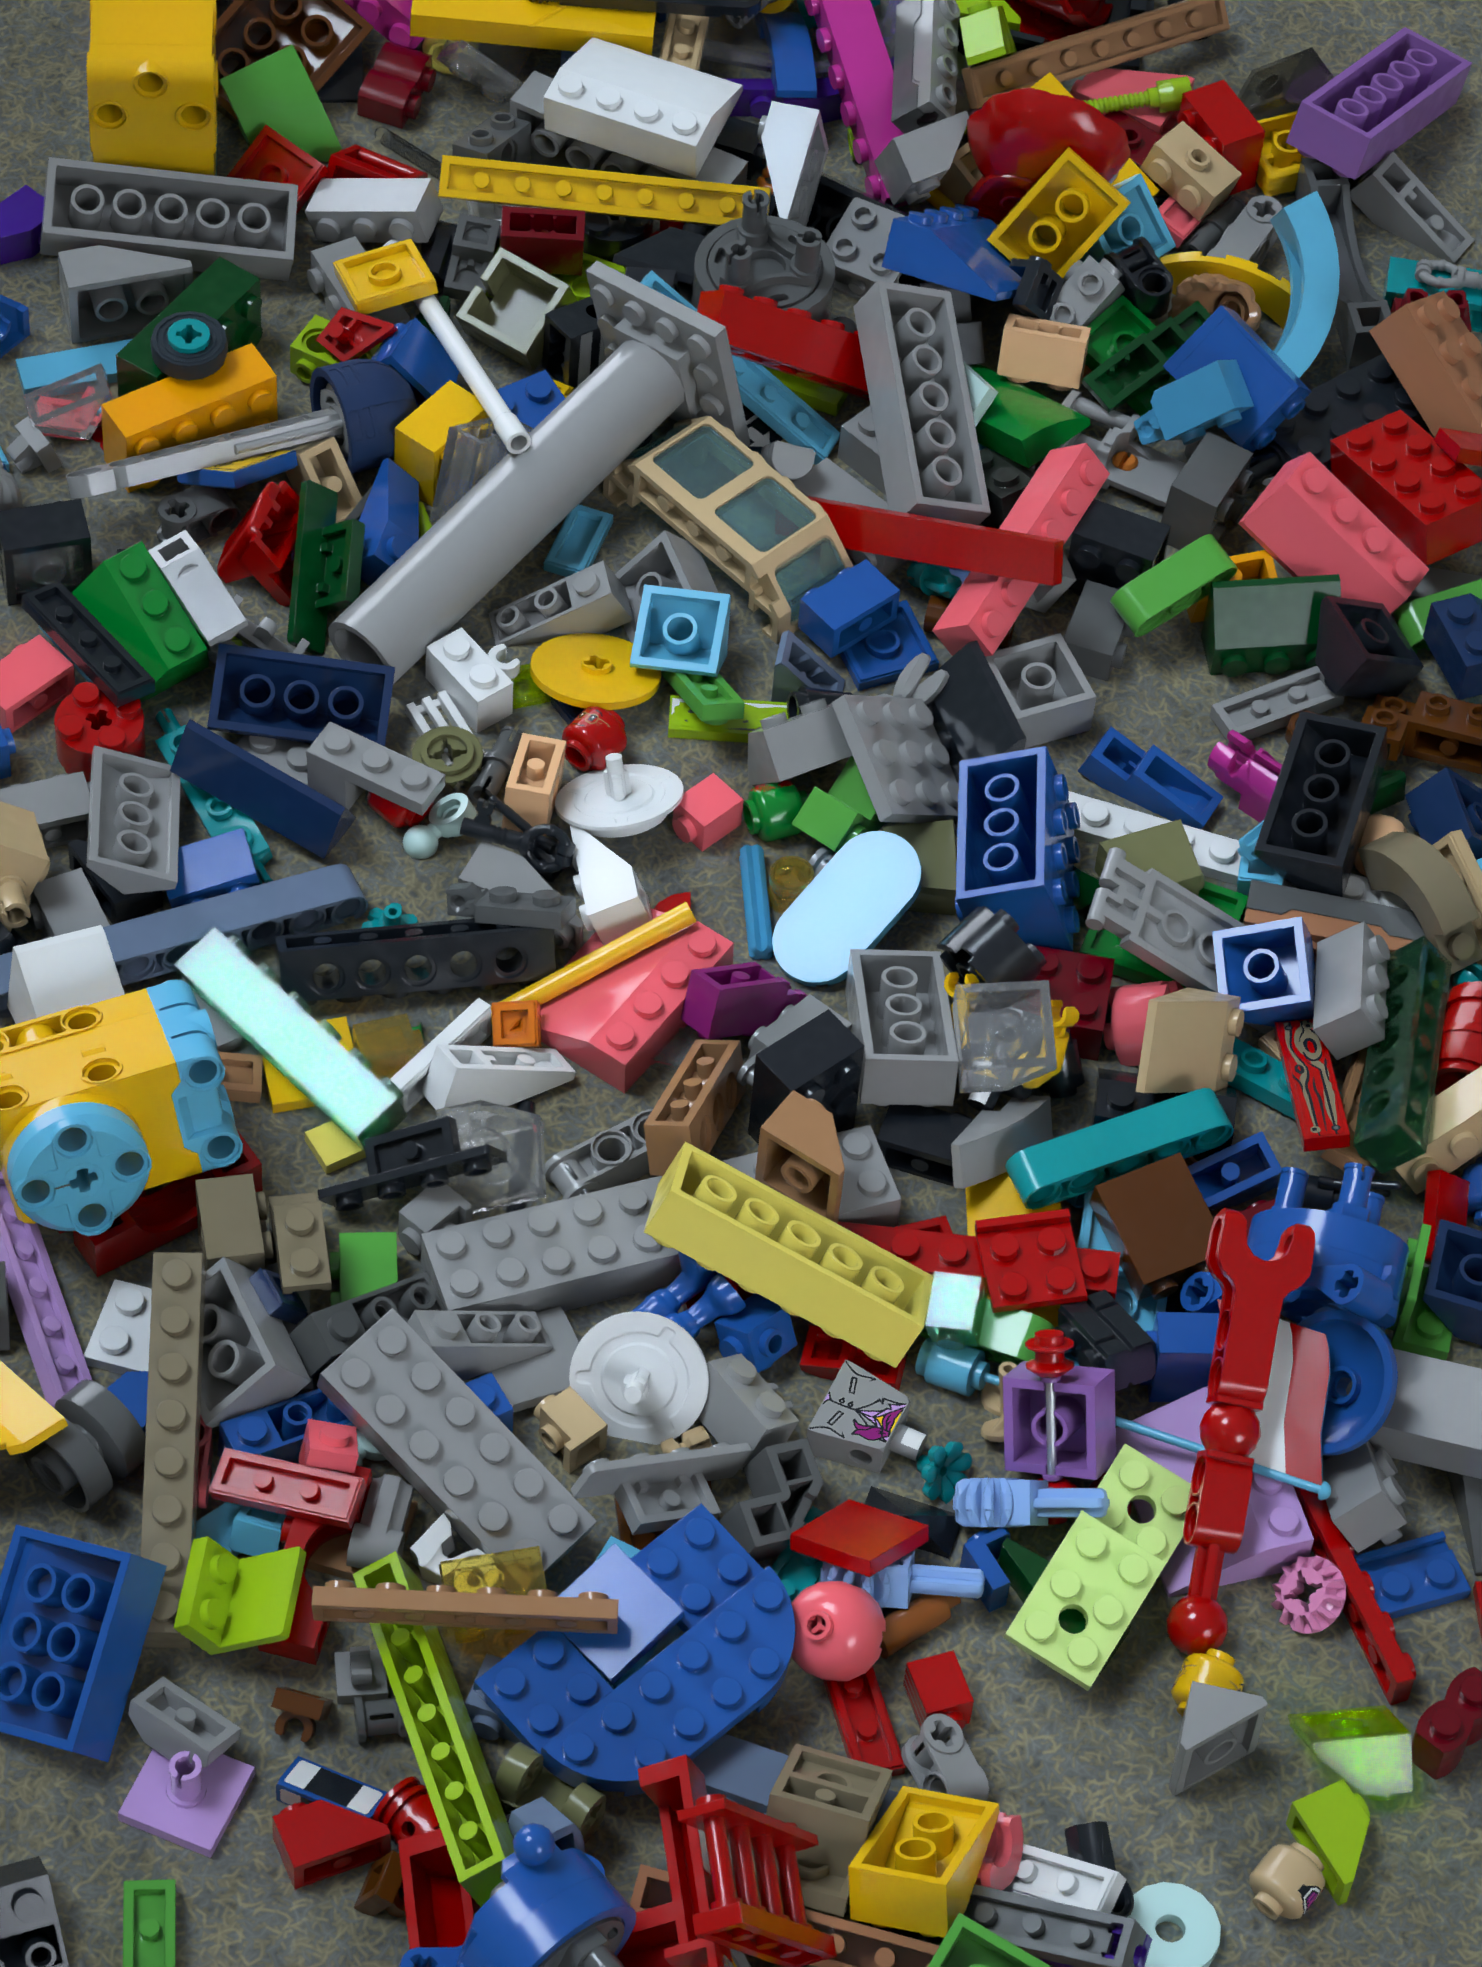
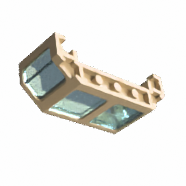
[603,416,854,644]

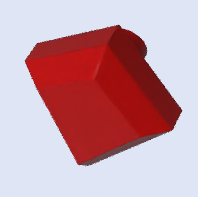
[316,307,398,362]

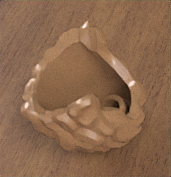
[1168,273,1262,332]

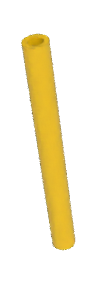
[491,902,697,1024]

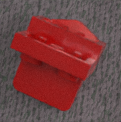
[217,480,300,607]

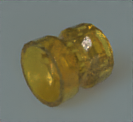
[768,855,814,915]

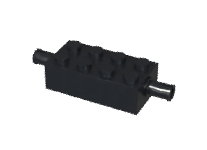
[1248,353,1430,489]

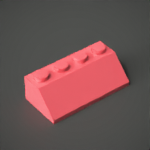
[1238,452,1430,614]

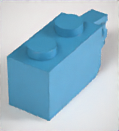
[1134,359,1254,445]

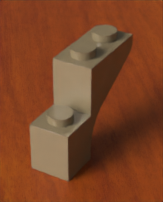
[269,1192,331,1295]

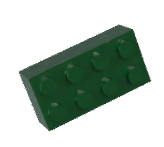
[116,257,263,397]

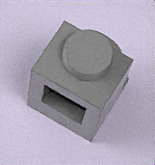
[398,1184,472,1255]

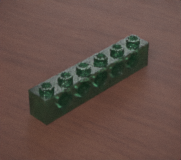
[1353,936,1452,1174]

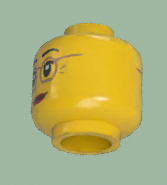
[1171,1648,1245,1716]

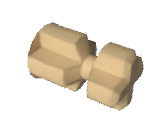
[660,1425,712,1454]

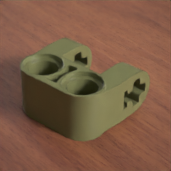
[495,1742,606,1845]

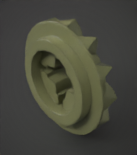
[412,726,483,789]

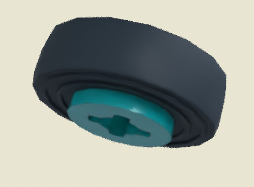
[150,311,228,381]

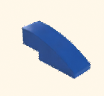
[1078,726,1223,829]

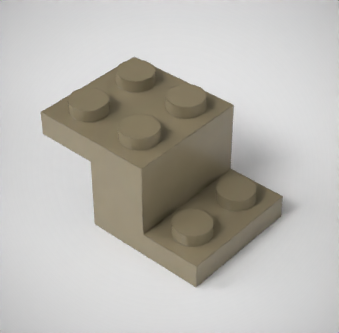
[753,1743,893,1917]

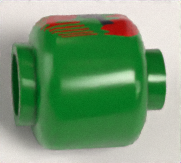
[742,779,808,842]

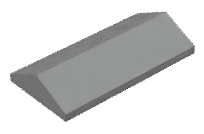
[86,745,180,895]

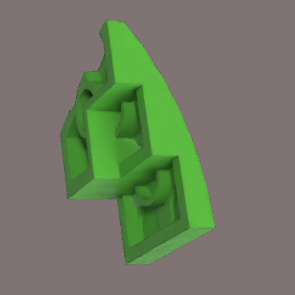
[219,44,343,162]

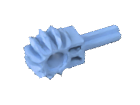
[953,1478,1110,1527]
[820,1550,985,1609]

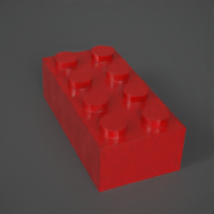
[1330,409,1482,566]

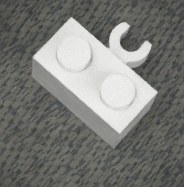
[425,627,520,733]

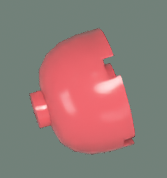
[791,1581,886,1681]

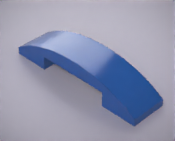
[755,12,817,98]

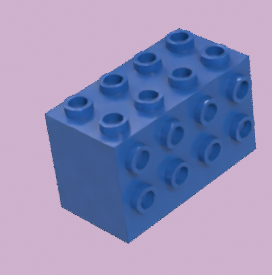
[955,746,1080,952]

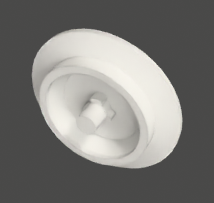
[555,753,684,838]
[569,1312,709,1445]

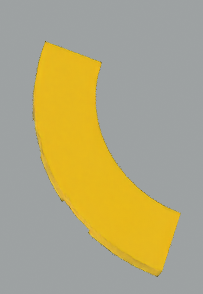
[1159,251,1291,329]

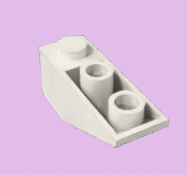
[570,825,652,945]

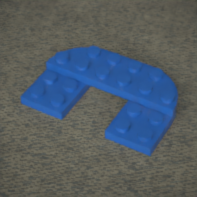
[473,1503,795,1796]

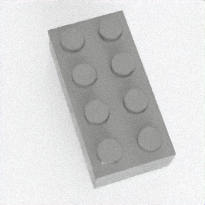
[845,949,959,1107]

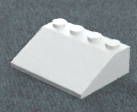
[543,37,743,178]

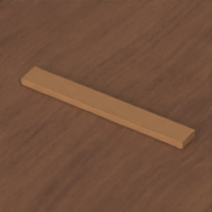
[961,0,1230,109]

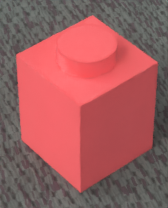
[672,773,744,852]

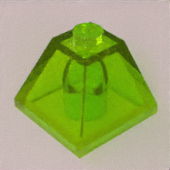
[1288,1705,1413,1801]

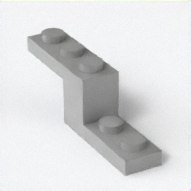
[236,722,445,816]

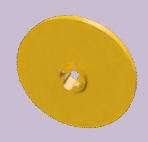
[530,633,661,710]

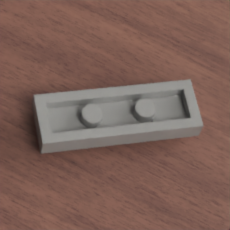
[1210,666,1345,742]

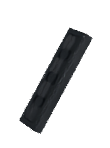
[22,581,155,708]

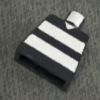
[542,296,607,388]

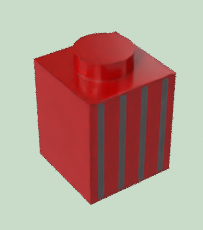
[903,1650,974,1729]

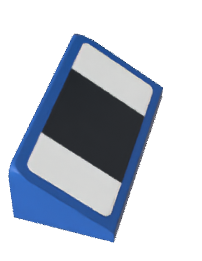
[276,1756,388,1819]

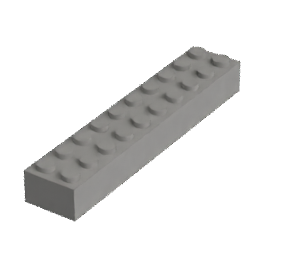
[421,1125,901,1313]

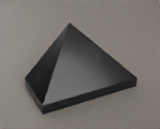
[865,1486,961,1558]

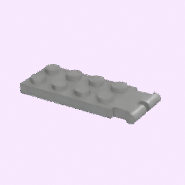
[1085,847,1275,1034]

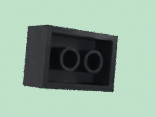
[748,1009,865,1145]

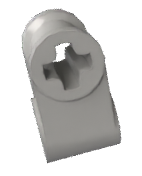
[902,1714,989,1801]

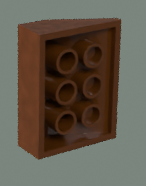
[215,0,374,126]

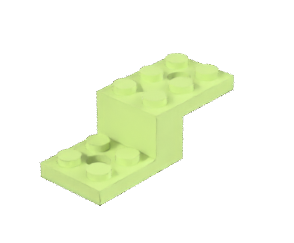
[1003,1443,1191,1691]

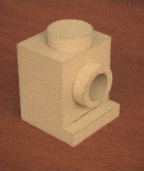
[534,1386,608,1474]

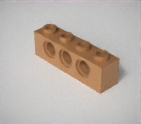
[644,1039,746,1176]

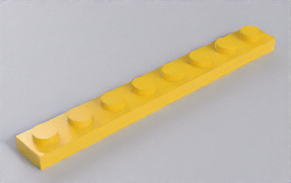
[438,155,771,226]

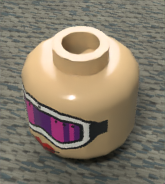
[1249,1842,1325,1920]

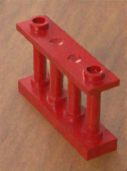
[677,1794,837,1967]

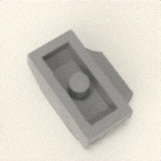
[128,1677,241,1768]

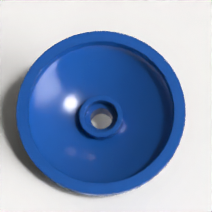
[1297,1310,1398,1456]

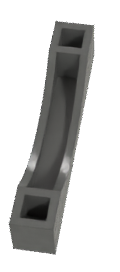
[1294,158,1391,368]

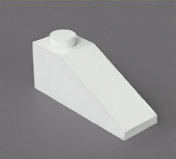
[421,1044,576,1120]

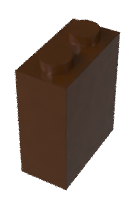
[1089,1152,1214,1301]

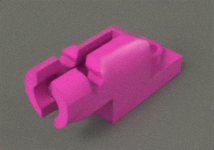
[1207,730,1282,823]

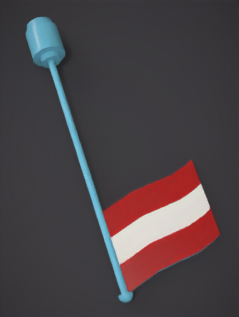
[915,1299,1332,1500]

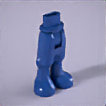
[631,1252,747,1339]

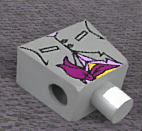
[806,1359,928,1473]

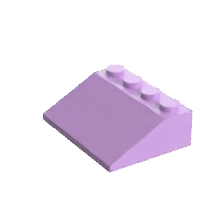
[1116,1386,1314,1597]

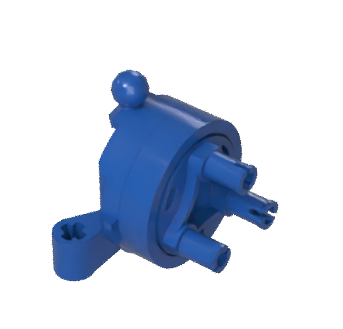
[1180,1162,1410,1344]

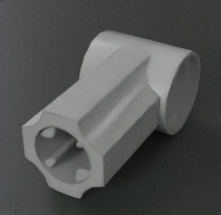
[346,1474,413,1569]

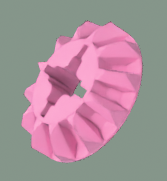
[1271,1555,1346,1634]

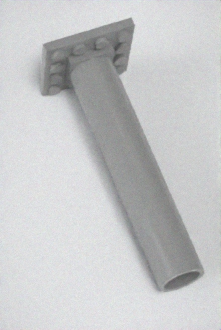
[328,261,751,685]

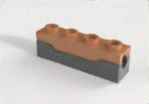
[1243,880,1425,980]

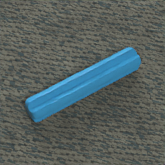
[739,844,773,960]

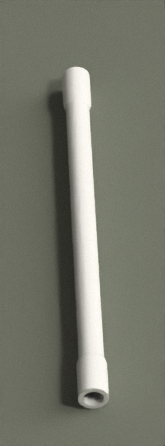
[383,240,531,454]

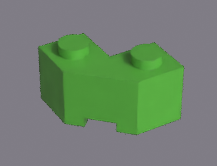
[792,756,886,852]

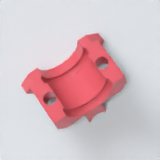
[975,1812,1024,1890]

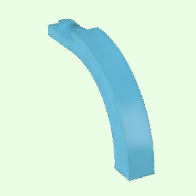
[1270,191,1340,378]

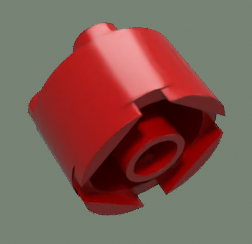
[54,682,146,782]

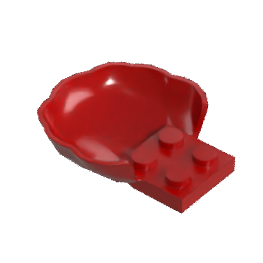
[963,88,1131,225]

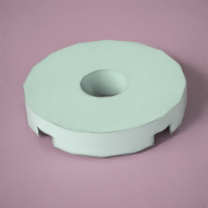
[1127,1882,1221,1967]

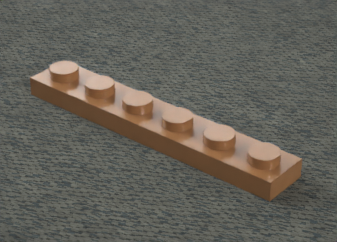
[312,1580,619,1634]

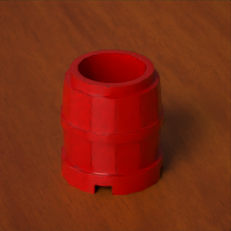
[1427,981,1482,1095]

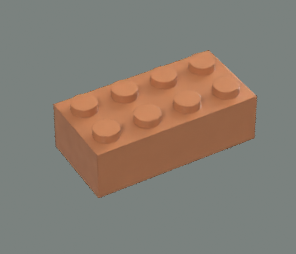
[1369,291,1482,468]

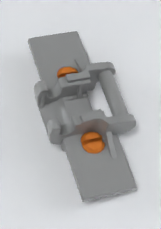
[1039,389,1186,507]

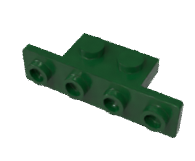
[287,480,365,654]

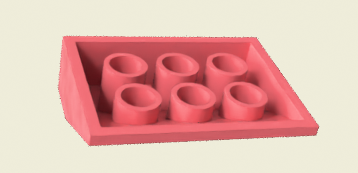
[540,909,734,1094]

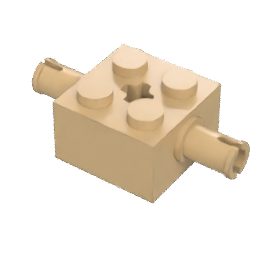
[0,801,50,932]

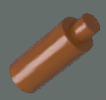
[880,1594,961,1659]

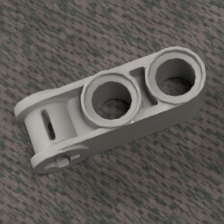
[1206,195,1282,268]
[541,1109,653,1199]

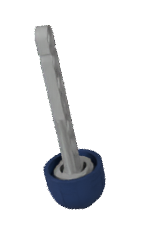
[66,359,417,498]

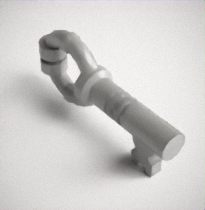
[1415,259,1482,290]

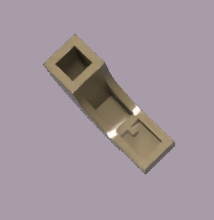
[1358,832,1482,976]

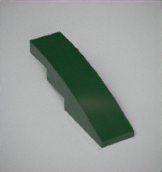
[1081,300,1211,413]

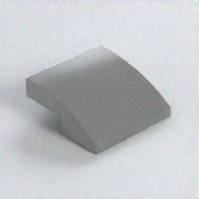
[487,1306,579,1413]

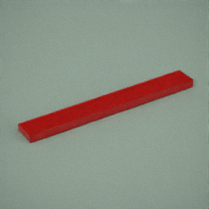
[775,496,1064,586]

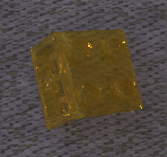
[439,1546,547,1643]

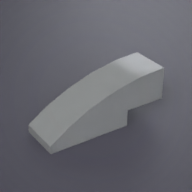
[951,1095,1053,1189]

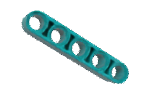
[1005,1088,1234,1209]

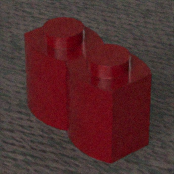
[357,41,437,129]
[1407,1667,1482,1780]

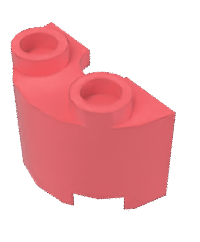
[1103,980,1184,1067]

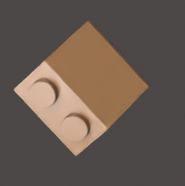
[755,1090,845,1223]

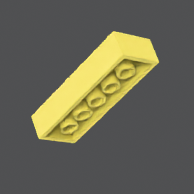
[644,1142,934,1368]

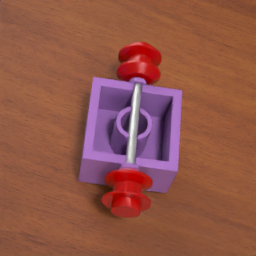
[1003,1329,1116,1525]

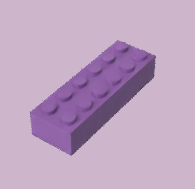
[1286,27,1472,180]

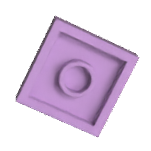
[118,1749,255,1858]

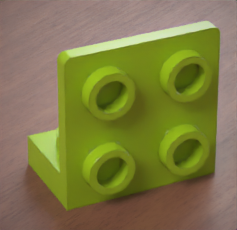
[173,1536,306,1655]

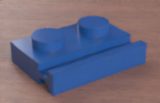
[1354,1531,1471,1619]

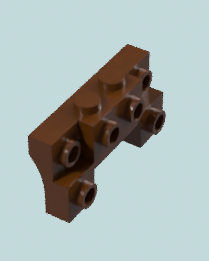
[1361,691,1482,775]

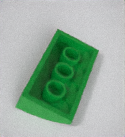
[968,365,1091,468]

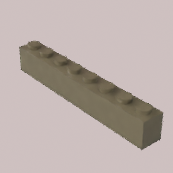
[141,1252,206,1648]

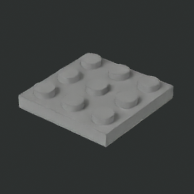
[831,694,959,824]

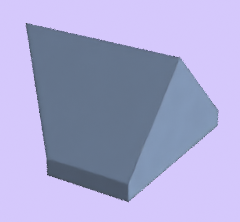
[771,630,845,702]

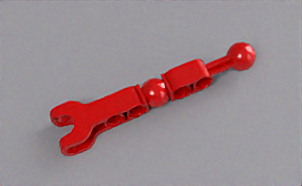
[1166,1208,1315,1655]

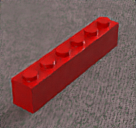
[697,284,870,401]

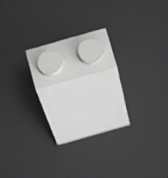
[7,925,125,1024]

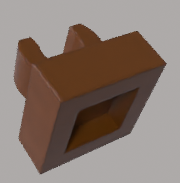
[271,1686,333,1742]
[354,1850,406,1918]

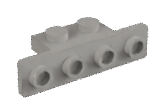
[570,1442,753,1535]

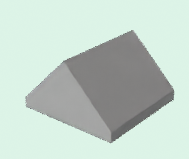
[1168,1681,1268,1796]

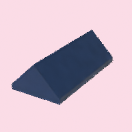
[207,643,395,746]
[170,719,356,859]

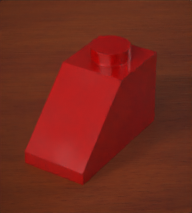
[272,1799,391,1890]

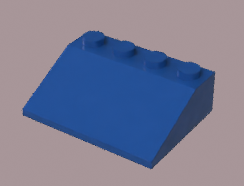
[882,204,1022,301]
[0,1525,167,1762]

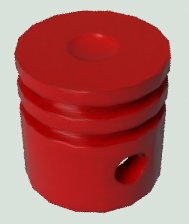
[373,1776,440,1845]

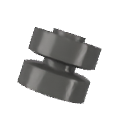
[21,1379,146,1513]

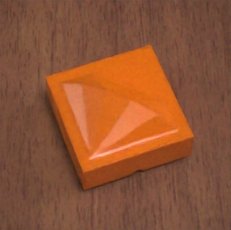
[491,1000,541,1048]

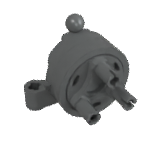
[678,189,857,333]

